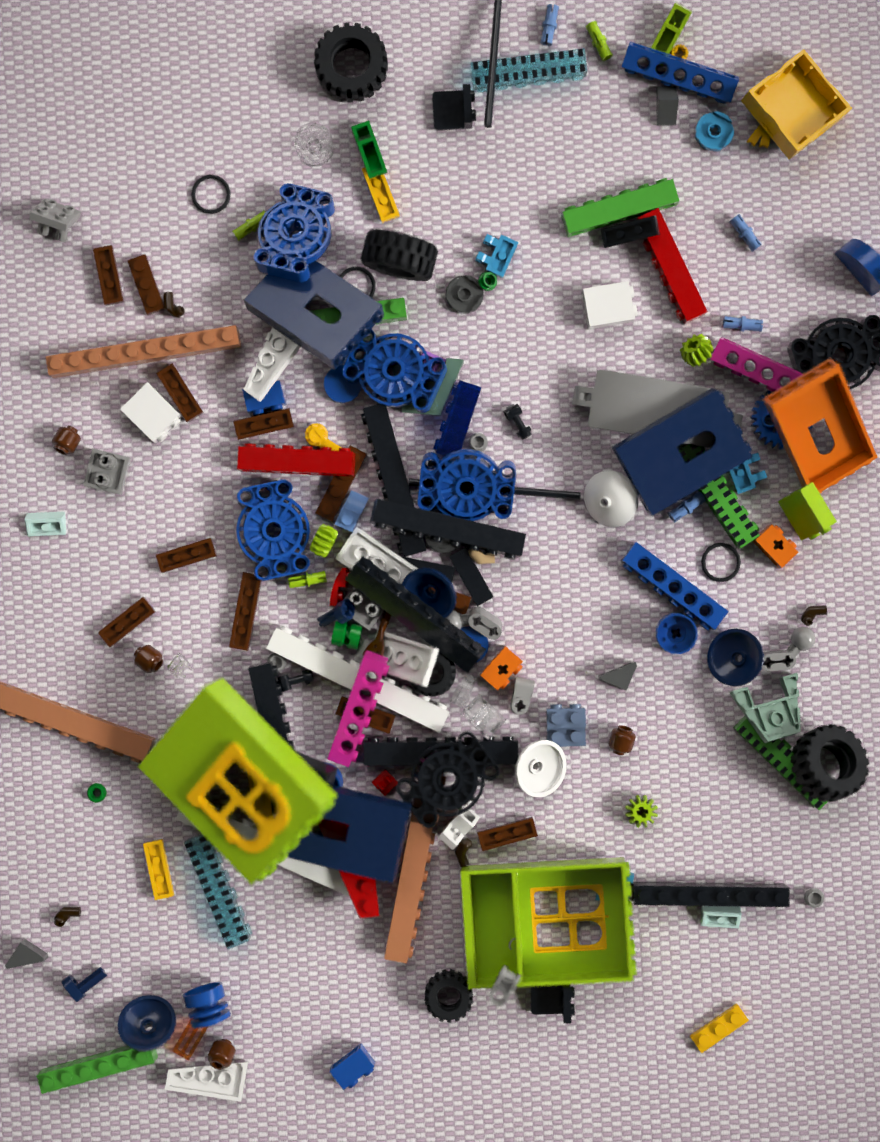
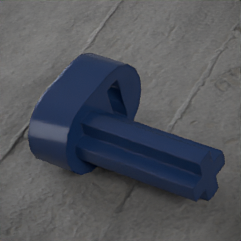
[317,598,355,627]
[61,967,107,1002]

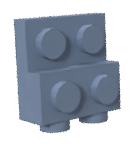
[546,704,586,747]

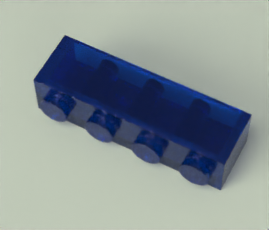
[433,380,481,459]

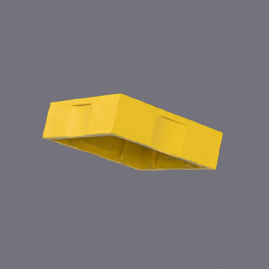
[741,49,852,160]

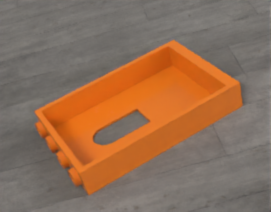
[763,359,878,494]

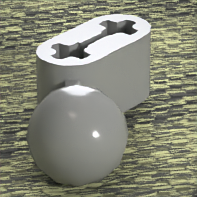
[447,607,502,640]
[762,627,815,671]

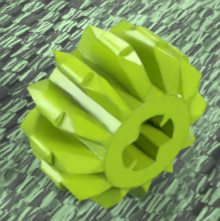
[680,334,714,367]
[310,524,338,558]
[625,795,658,828]

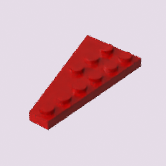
[317,818,379,919]

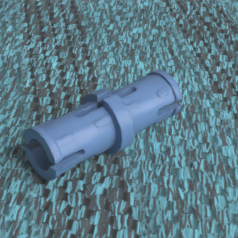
[540,4,559,46]
[729,214,762,252]
[723,316,763,332]
[668,491,706,523]

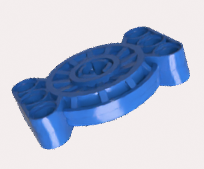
[254,183,335,282]
[342,329,447,413]
[418,449,516,521]
[236,480,310,581]

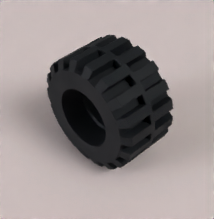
[410,651,456,697]
[425,969,473,1023]

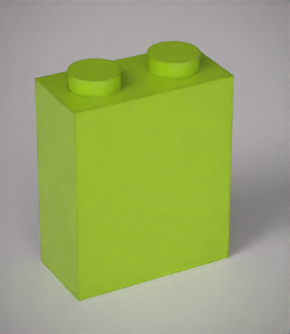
[778,482,837,541]

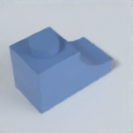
[335,490,369,533]

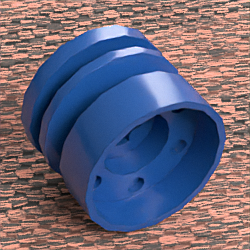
[655,613,698,654]
[183,982,231,1028]

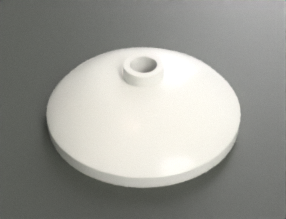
[584,470,638,527]
[515,740,566,797]

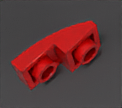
[330,568,350,606]

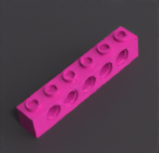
[710,337,803,392]
[327,650,390,767]

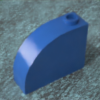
[834,239,880,297]

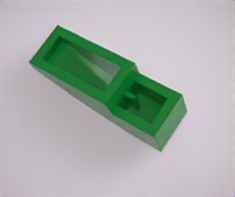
[351,121,387,179]

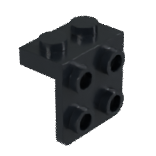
[432,84,476,131]
[531,984,575,1023]

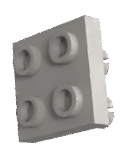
[29,199,81,242]
[83,448,131,495]
[345,587,384,631]

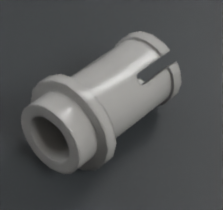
[353,639,371,663]

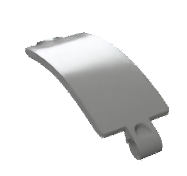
[572,370,743,448]

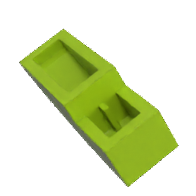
[651,2,693,66]

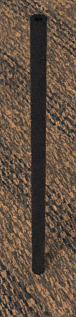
[484,0,502,128]
[409,478,581,500]

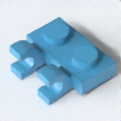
[475,234,519,278]
[729,453,767,494]

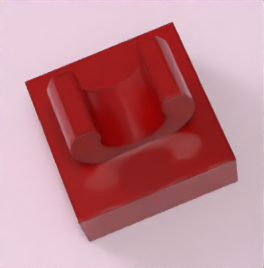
[372,768,398,796]

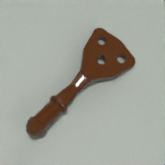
[362,611,392,656]

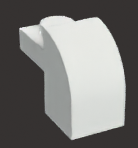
[439,805,480,850]

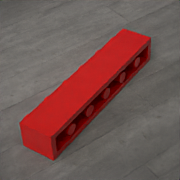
[637,208,708,324]
[237,443,356,477]

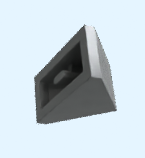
[656,87,679,126]
[598,661,637,691]
[5,939,48,969]

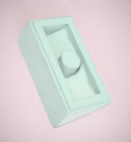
[25,512,66,536]
[700,906,742,929]

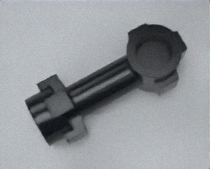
[503,404,532,440]
[277,670,314,692]

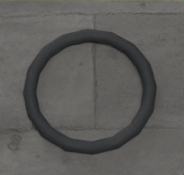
[191,175,231,214]
[339,267,376,298]
[701,543,741,582]

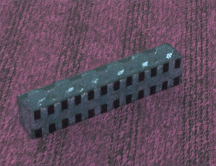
[470,48,588,93]
[184,833,252,950]

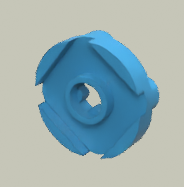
[695,111,734,152]

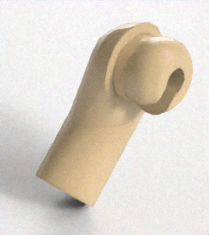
[468,549,495,564]

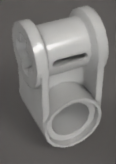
[510,677,535,715]
[490,965,521,1006]

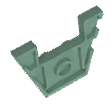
[392,358,464,416]
[729,673,801,743]

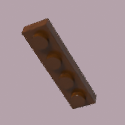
[315,445,367,522]
[229,572,263,651]

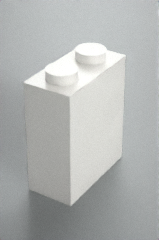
[582,281,637,329]
[120,382,183,443]

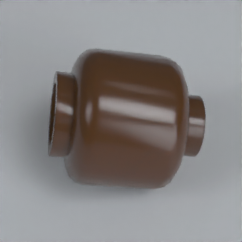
[52,425,81,455]
[134,645,163,673]
[608,725,636,755]
[207,1039,236,1070]

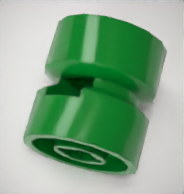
[331,620,363,650]

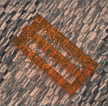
[173,1019,208,1061]

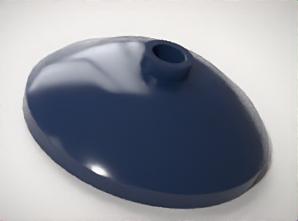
[402,568,456,618]
[707,629,764,686]
[117,995,176,1051]

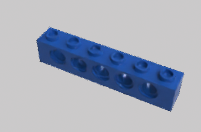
[622,41,739,104]
[621,542,729,630]

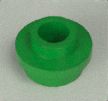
[478,272,497,291]
[87,783,107,803]

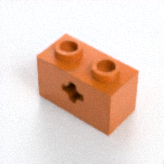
[752,524,798,568]
[480,646,523,691]

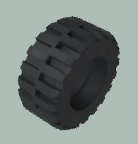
[314,22,388,103]
[361,229,438,281]
[791,724,869,802]

